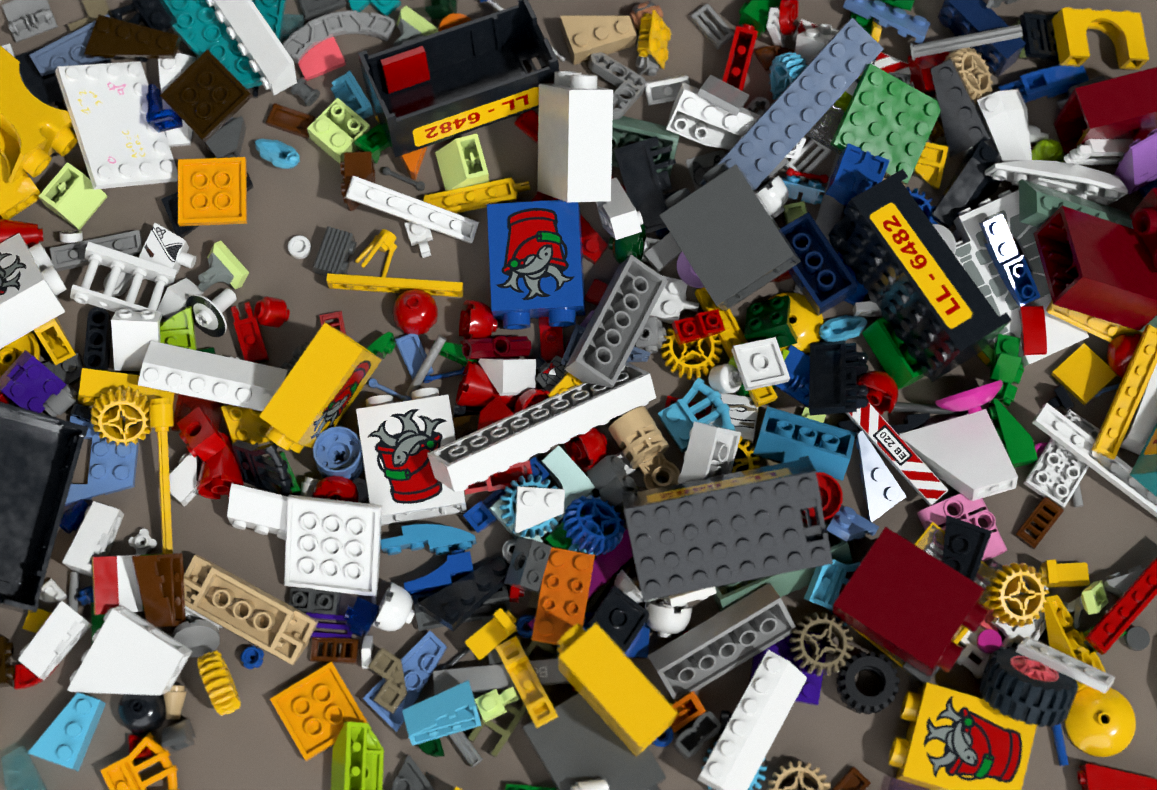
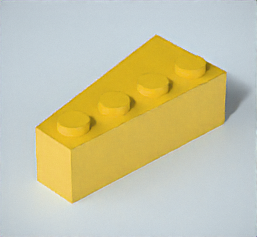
[78,368,174,408]

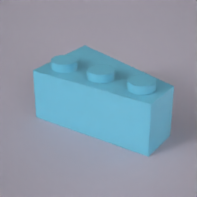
[402,680,482,746]
[28,692,106,772]

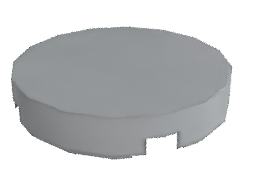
[172,619,220,658]

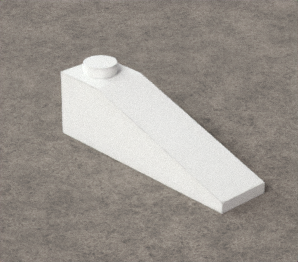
[158,53,198,147]
[977,89,1032,186]

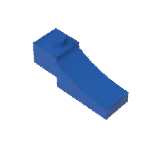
[404,549,473,595]

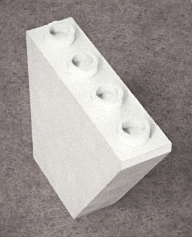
[899,409,1018,501]
[67,605,192,695]

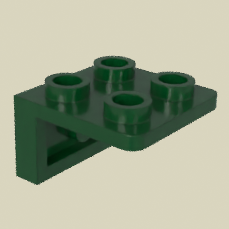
[744,295,798,348]

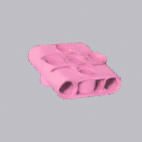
[917,493,1008,562]

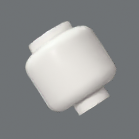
[708,364,742,394]

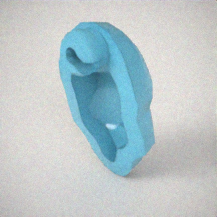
[255,139,300,169]
[819,315,867,342]

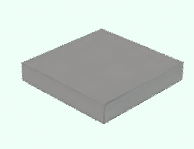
[697,74,749,116]

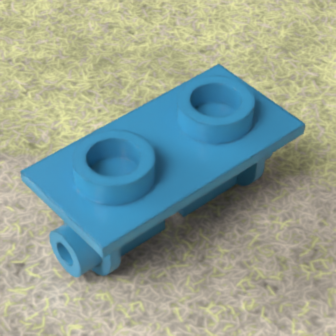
[781,175,825,205]

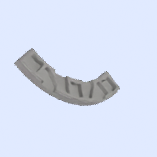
[283,10,397,63]

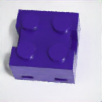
[0,350,67,414]

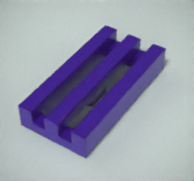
[306,613,354,639]

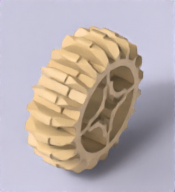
[943,47,993,105]
[768,761,831,790]

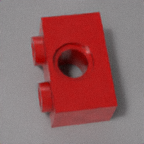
[176,406,227,462]

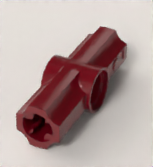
[462,336,532,360]

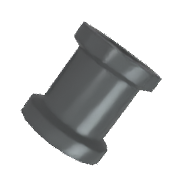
[291,77,320,106]

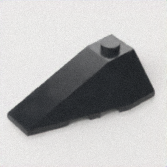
[930,140,1002,228]

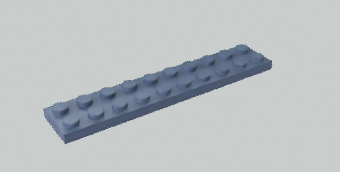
[700,18,884,189]

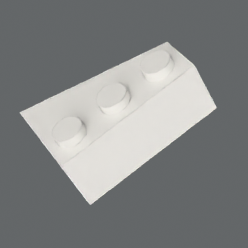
[18,600,92,680]

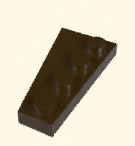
[84,15,182,59]

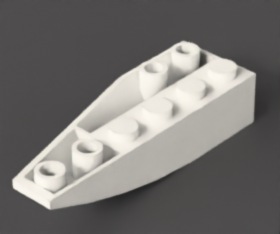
[666,82,806,159]
[985,160,1128,205]

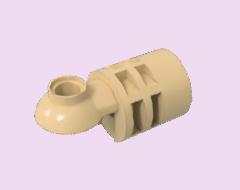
[608,406,680,490]

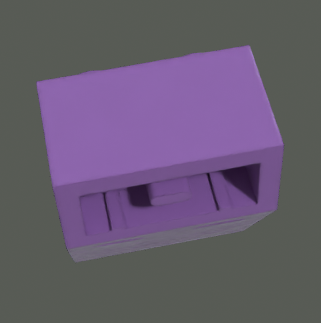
[1114,128,1157,195]

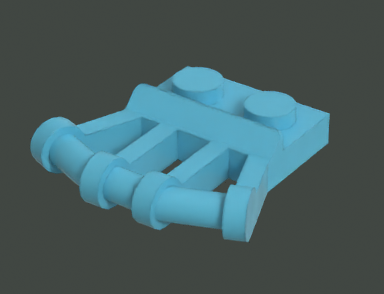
[658,378,735,452]
[804,559,861,626]

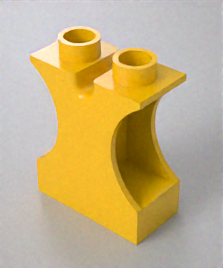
[0,45,78,184]

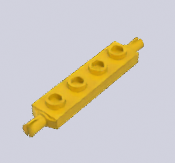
[423,177,530,213]

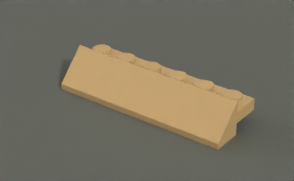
[184,555,319,665]

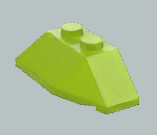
[331,722,384,790]

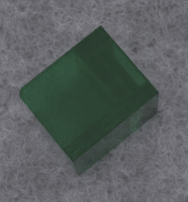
[425,0,457,20]

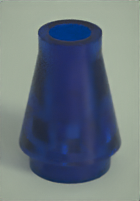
[59,499,89,534]

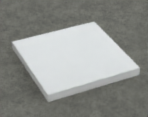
[284,495,382,597]

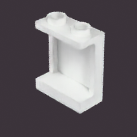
[111,309,162,371]

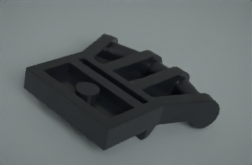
[110,0,177,62]
[1019,11,1060,64]
[232,440,293,497]

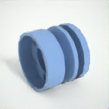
[313,426,364,481]

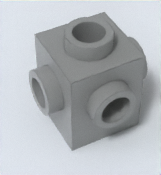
[635,317,667,354]

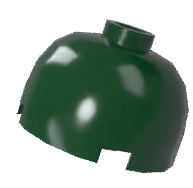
[609,224,646,263]

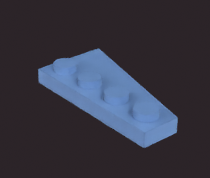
[843,0,930,44]
[363,631,447,732]

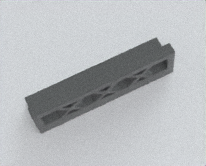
[413,584,512,631]

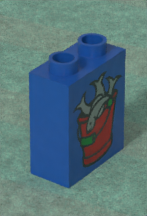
[487,200,586,330]

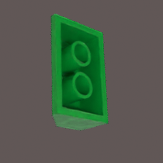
[862,318,925,390]

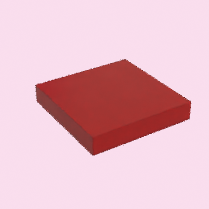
[380,46,431,94]

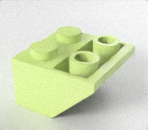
[307,98,370,164]
[435,134,489,191]
[39,162,108,230]

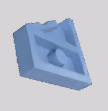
[826,505,879,542]

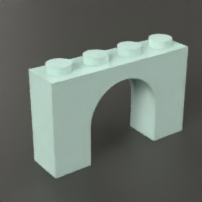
[488,445,595,543]

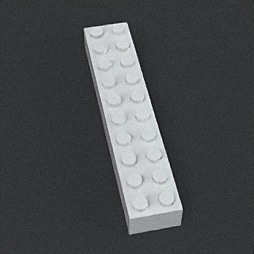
[427,363,656,492]

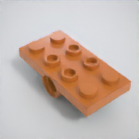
[532,547,595,645]

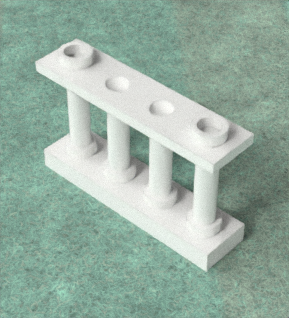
[70,242,177,322]

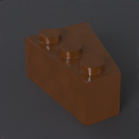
[132,553,186,627]

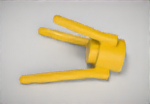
[355,229,397,277]

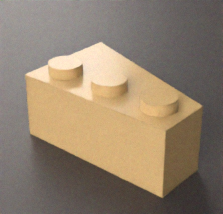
[560,16,636,65]

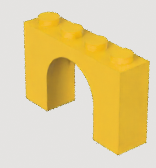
[1052,7,1149,70]

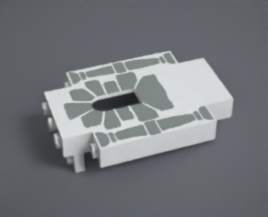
[952,190,1089,367]

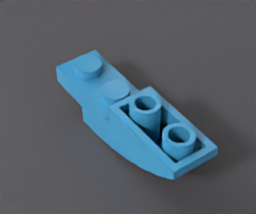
[380,524,476,555]

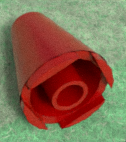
[0,218,44,248]
[456,361,521,409]
[197,432,244,499]

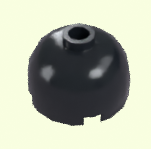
[118,694,166,735]

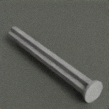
[910,25,1023,61]

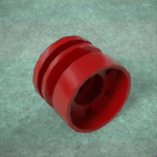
[801,472,843,524]

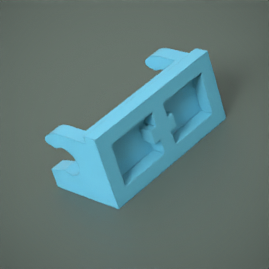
[331,71,373,120]

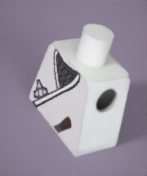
[139,223,196,274]

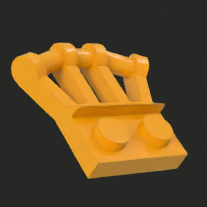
[100,733,180,790]

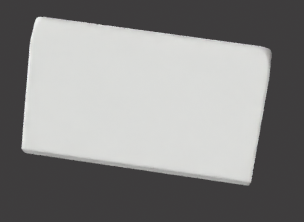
[645,74,689,105]

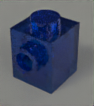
[343,597,379,637]

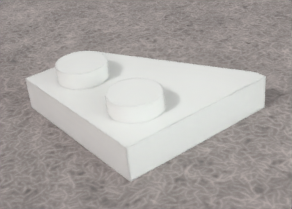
[514,486,565,533]

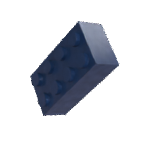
[938,0,1026,77]
[781,212,858,316]

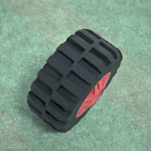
[979,647,1078,727]

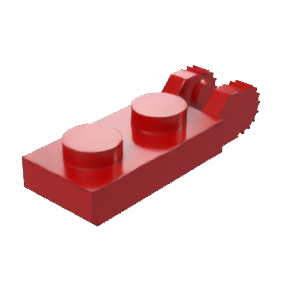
[231,302,269,363]

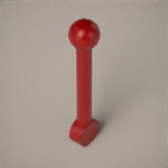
[786,168,829,183]

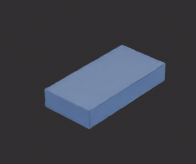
[395,334,434,381]

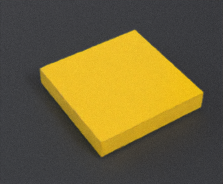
[1051,343,1117,406]

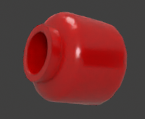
[254,296,290,328]

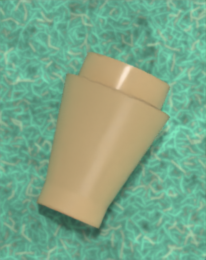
[163,685,187,719]

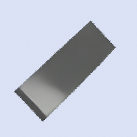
[162,719,196,753]

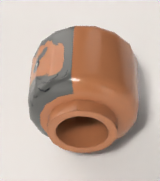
[629,1,663,31]

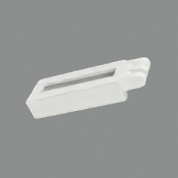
[1064,139,1134,165]

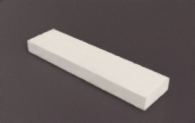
[1016,636,1115,693]

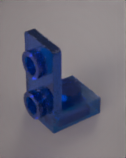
[146,84,182,132]

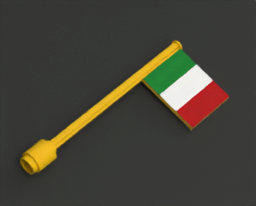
[92,398,174,615]

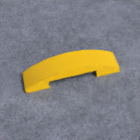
[495,636,558,728]

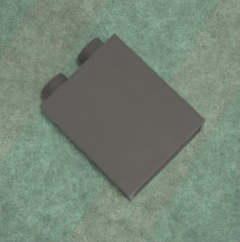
[660,163,801,311]
[523,693,667,790]

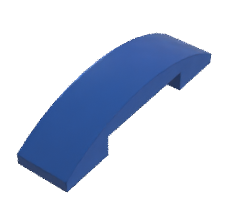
[463,457,550,533]

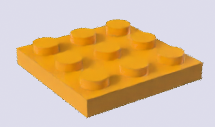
[178,157,247,226]
[270,662,368,761]

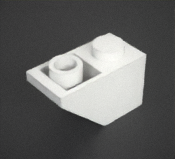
[169,453,200,507]

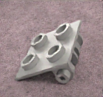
[2,0,58,43]

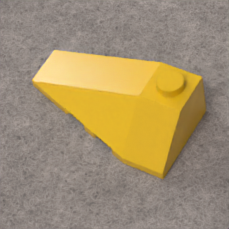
[1043,595,1106,692]

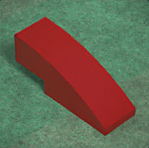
[464,459,534,495]

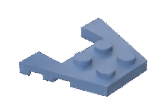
[65,416,139,506]

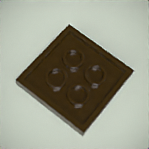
[160,49,253,143]

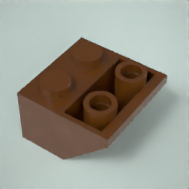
[340,152,375,211]

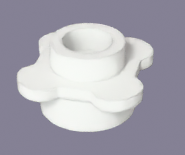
[128,529,157,555]

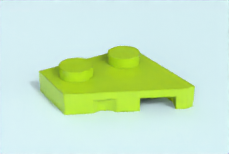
[160,306,197,350]

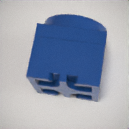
[825,143,890,206]

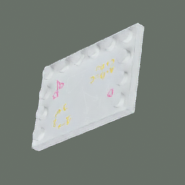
[55,61,178,190]

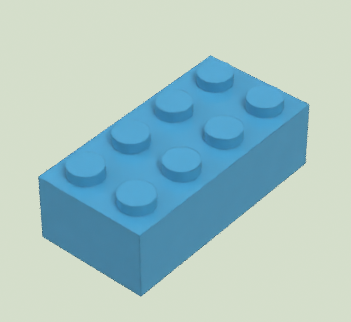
[753,406,856,481]

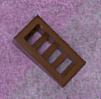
[1015,497,1064,549]
[310,637,360,665]

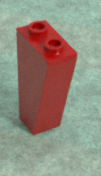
[722,24,758,91]
[1077,764,1157,790]

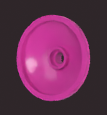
[935,380,1003,414]

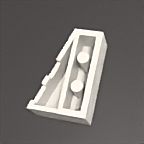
[596,178,643,240]
[62,501,124,578]

